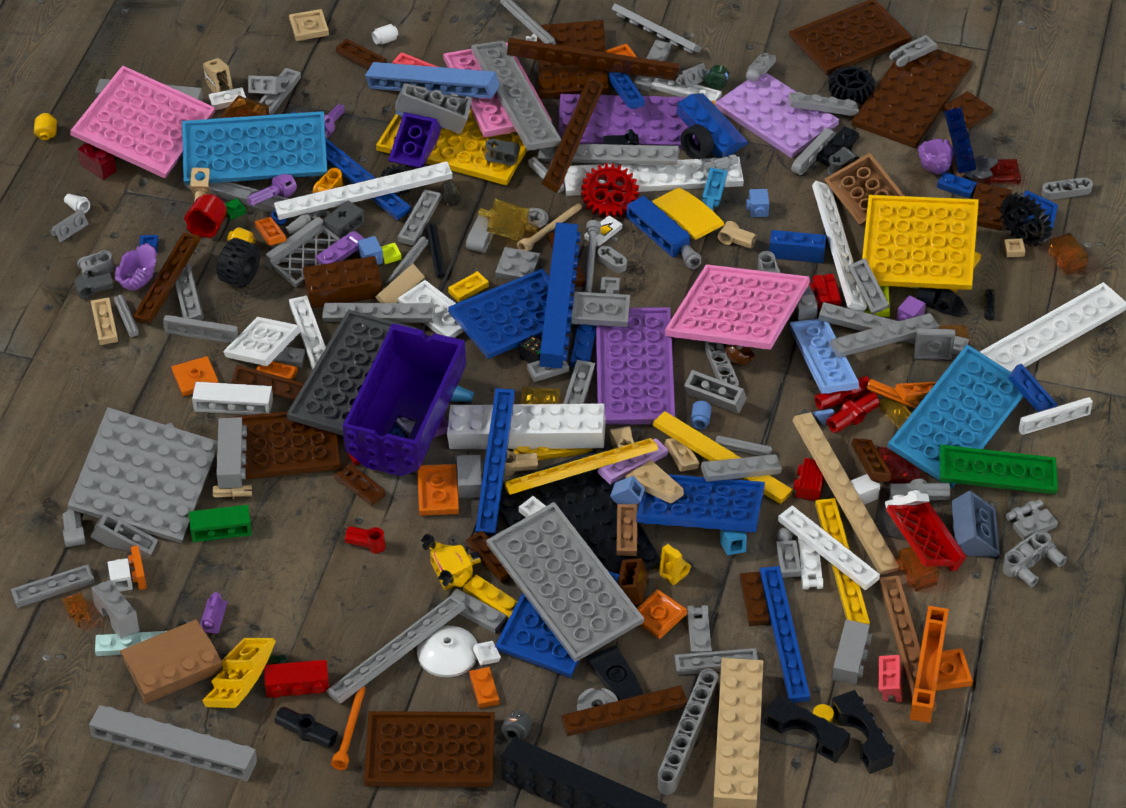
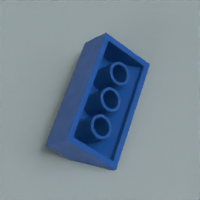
[676,93,748,158]

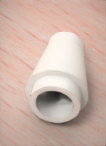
[64,194,90,213]

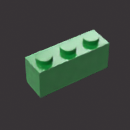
[189,505,252,543]

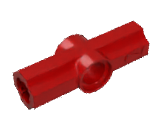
[814,376,871,410]
[826,392,880,433]

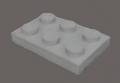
[572,292,630,327]

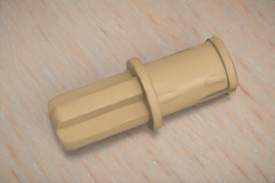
[213,484,252,499]

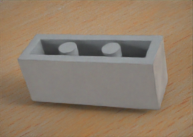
[684,370,747,414]
[832,620,872,685]

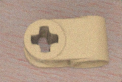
[610,426,634,449]

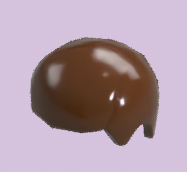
[725,344,755,366]

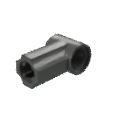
[74,273,114,299]

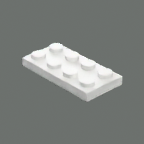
[398,280,464,338]

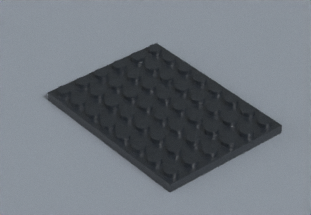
[499,450,661,575]

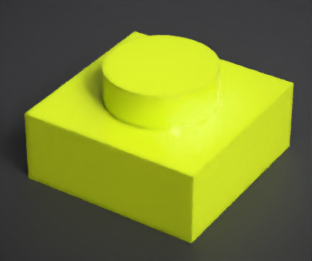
[381,243,402,264]

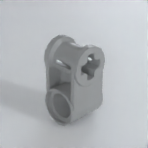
[77,250,115,278]
[758,251,780,273]

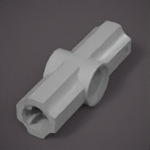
[889,479,950,500]

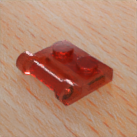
[983,159,1021,185]

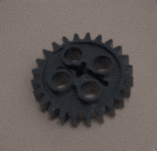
[999,192,1053,247]

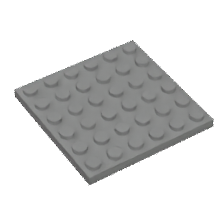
[68,407,218,544]

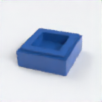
[139,235,159,252]

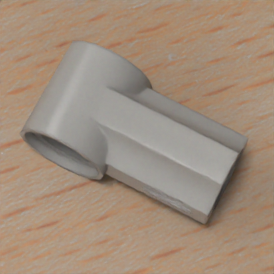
[62,509,86,548]

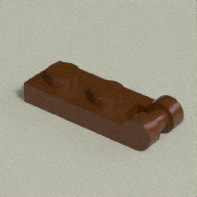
[334,463,386,506]

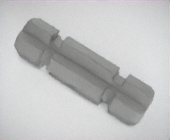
[704,154,738,173]

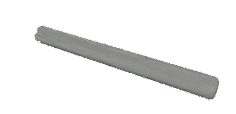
[500,0,556,45]

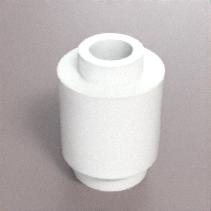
[372,24,398,45]

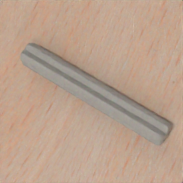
[385,236,429,286]

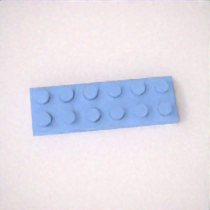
[789,318,859,394]

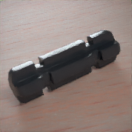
[984,289,995,320]

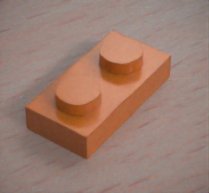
[128,545,147,590]
[469,667,499,709]

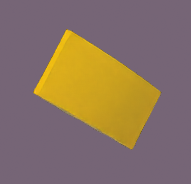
[652,187,724,240]
[202,638,276,708]

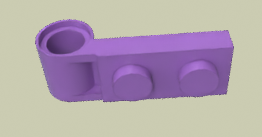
[316,231,365,264]

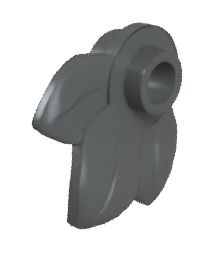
[964,155,998,180]

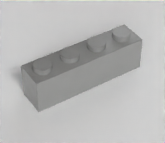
[217,417,247,489]

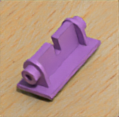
[200,592,228,634]

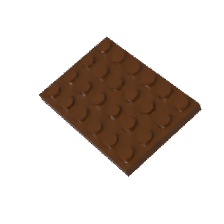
[789,0,912,76]
[537,20,609,99]
[225,411,341,480]
[364,711,495,787]

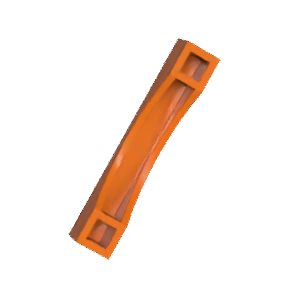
[910,605,949,723]

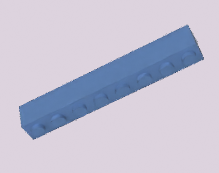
[365,62,500,99]

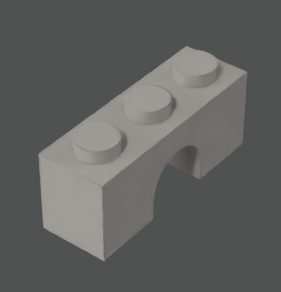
[91,580,139,639]

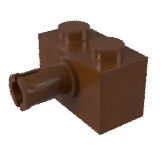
[618,558,648,605]

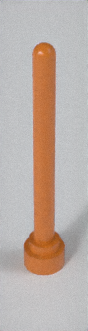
[331,686,366,770]

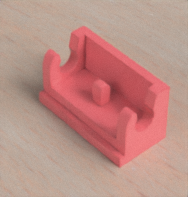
[879,655,903,702]

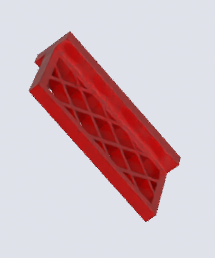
[886,502,966,571]

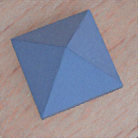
[812,409,834,425]

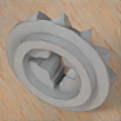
[520,208,549,231]

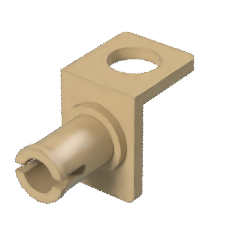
[190,168,211,202]

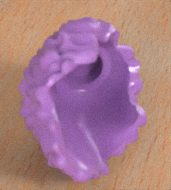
[918,138,954,175]
[115,243,157,291]

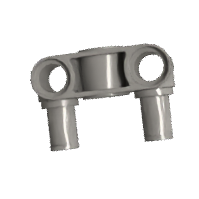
[1002,531,1067,587]

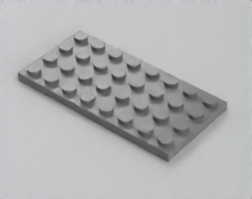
[486,502,644,662]

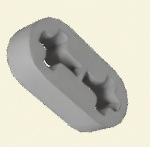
[597,246,627,273]

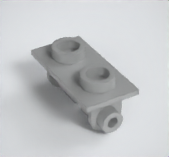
[676,63,708,88]
[50,209,89,242]

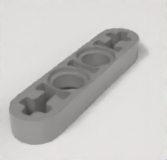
[791,128,836,175]
[705,341,739,387]

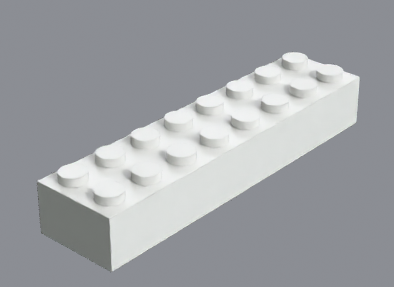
[447,404,606,450]

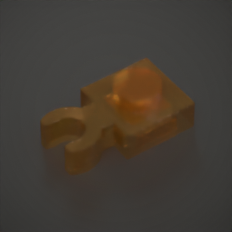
[62,592,91,628]

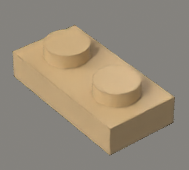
[664,438,699,472]

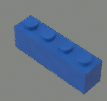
[627,196,690,258]

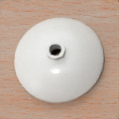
[417,625,478,678]

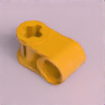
[313,168,343,193]

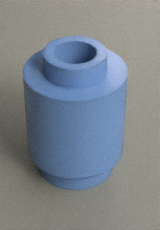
[690,401,712,430]

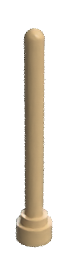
[517,203,582,251]

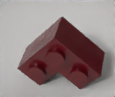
[77,143,117,181]

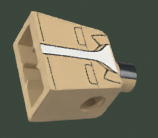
[203,58,233,93]

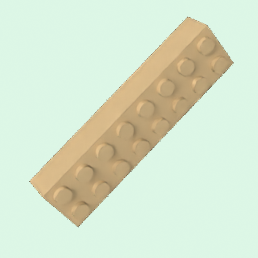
[713,658,763,808]

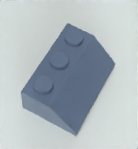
[952,490,1000,557]

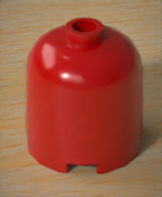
[184,194,227,239]

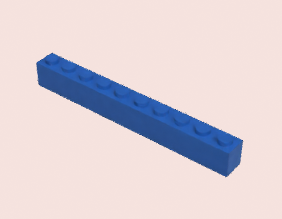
[540,222,581,368]

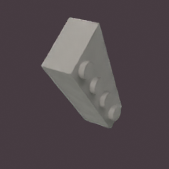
[395,83,472,134]

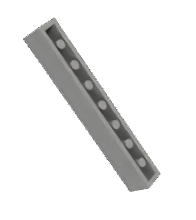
[89,705,257,781]

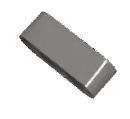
[466,209,500,253]

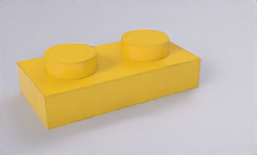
[448,271,489,302]

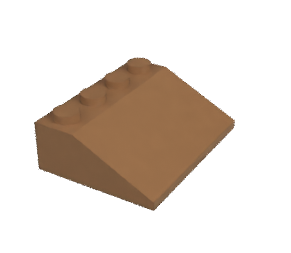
[824,153,904,226]
[120,619,222,704]

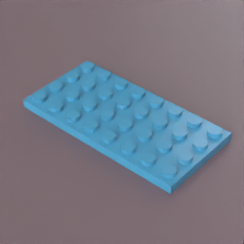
[182,111,327,185]
[887,344,1024,489]

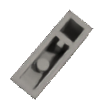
[794,285,818,321]
[90,511,158,557]

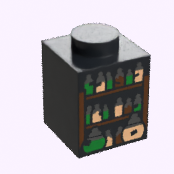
[519,335,542,363]

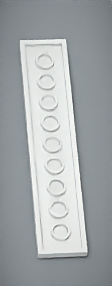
[564,157,744,196]
[980,282,1126,372]

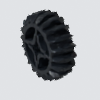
[828,65,875,104]

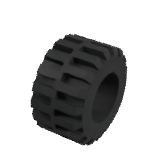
[216,238,260,288]

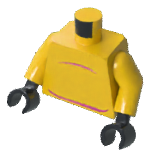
[421,534,481,591]

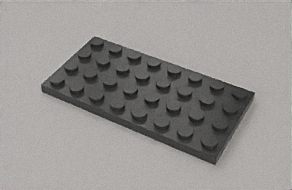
[287,309,418,436]

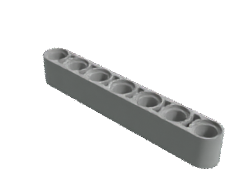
[657,669,718,795]

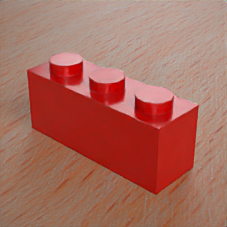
[264,659,329,698]

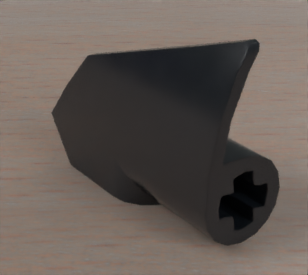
[917,288,968,317]

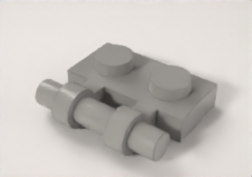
[1006,499,1058,540]

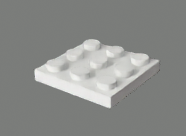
[223,317,301,366]

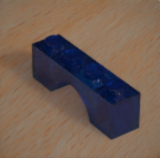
[944,107,976,173]

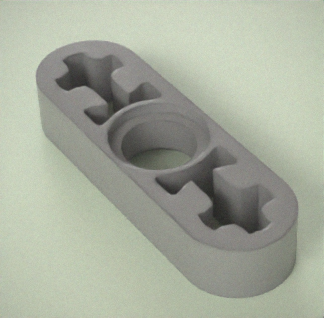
[1041,177,1093,200]

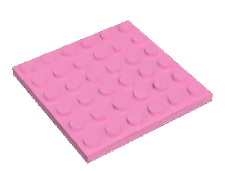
[70,65,215,178]
[665,264,810,350]

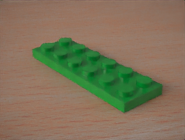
[939,445,1058,495]

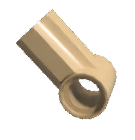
[718,221,757,249]
[504,451,538,476]

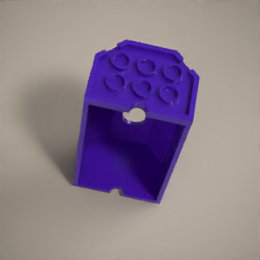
[343,323,466,476]

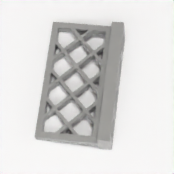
[265,217,340,288]

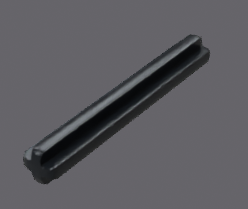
[427,223,445,279]

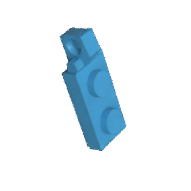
[702,168,728,211]

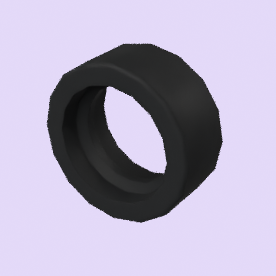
[680,124,714,160]

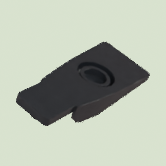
[588,645,643,701]

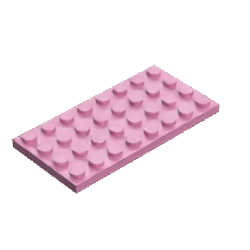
[443,43,552,137]

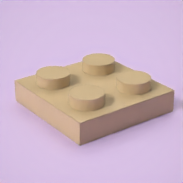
[289,9,329,41]

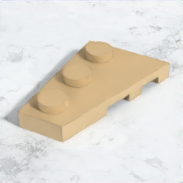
[625,460,684,504]

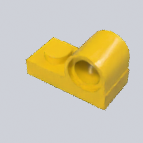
[659,544,691,585]

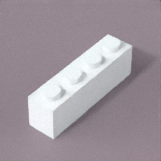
[192,382,273,415]

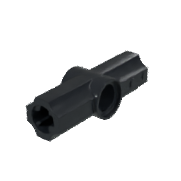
[274,706,338,749]

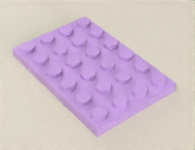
[715,73,839,158]

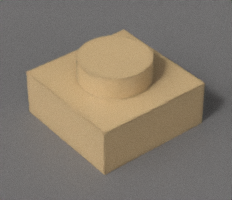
[1003,238,1026,257]

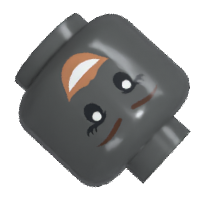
[502,710,532,741]

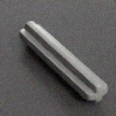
[528,157,565,193]
[114,295,139,338]
[715,435,772,456]

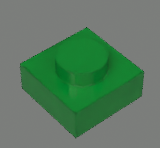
[225,198,246,220]

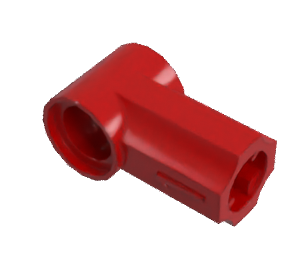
[345,526,386,554]

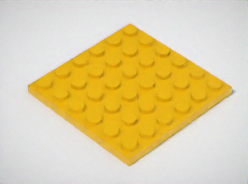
[862,195,979,290]

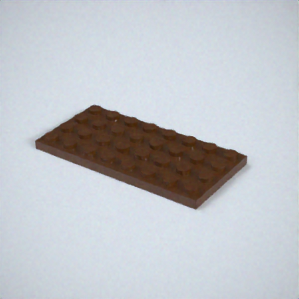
[852,40,972,148]

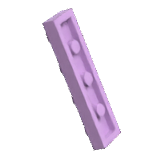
[597,438,669,485]

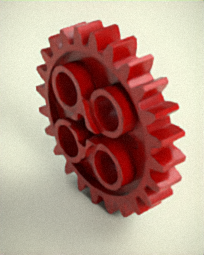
[581,163,639,219]

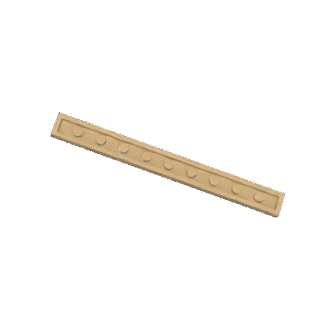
[792,412,899,576]

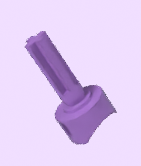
[324,104,346,138]
[247,174,297,206]

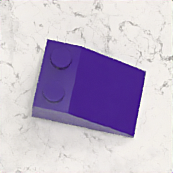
[388,112,442,168]

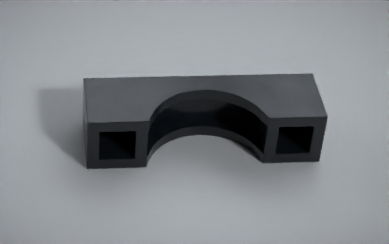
[831,690,895,774]
[763,695,850,763]

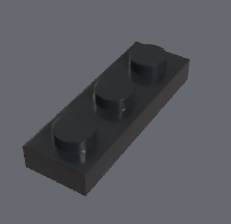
[816,126,859,167]

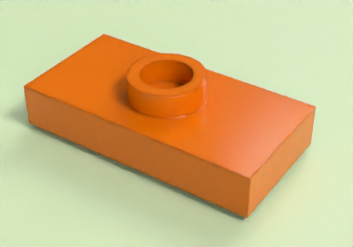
[256,361,298,380]

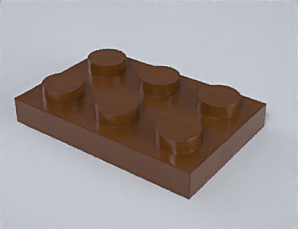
[973,183,1012,231]

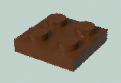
[943,91,993,129]

